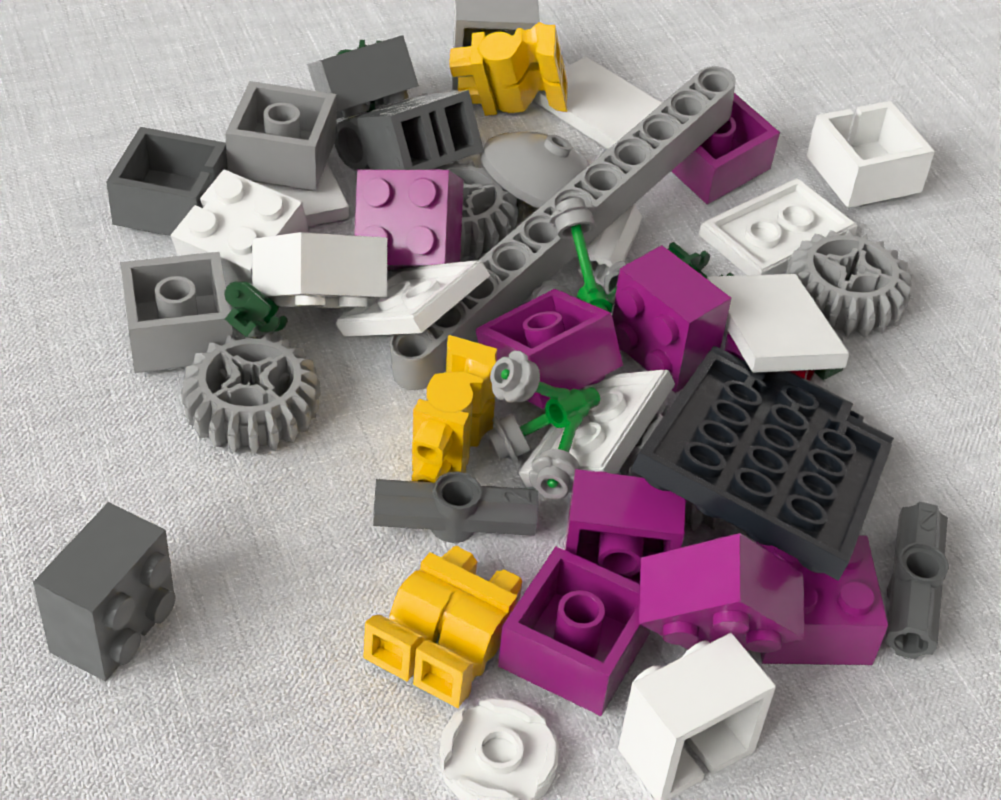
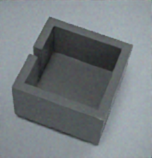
[307,35,419,119]
[106,127,228,236]
[33,502,176,682]

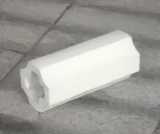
[578,204,642,288]

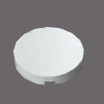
[439,698,559,800]

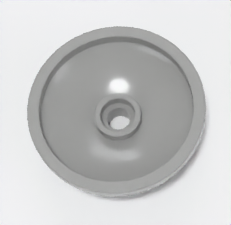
[481,132,590,208]

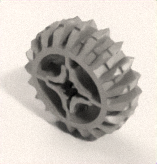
[431,161,518,261]
[786,230,912,337]
[181,333,321,455]

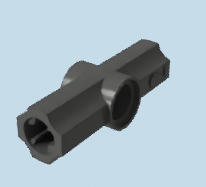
[373,472,539,543]
[885,501,949,659]

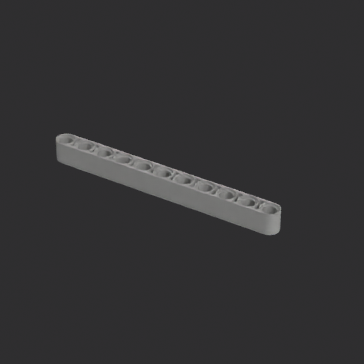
[389,66,736,390]

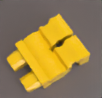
[449,22,568,116]
[412,335,497,483]
[363,545,523,709]

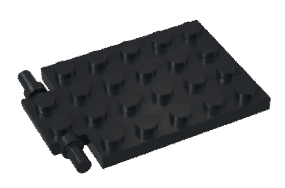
[631,345,894,581]

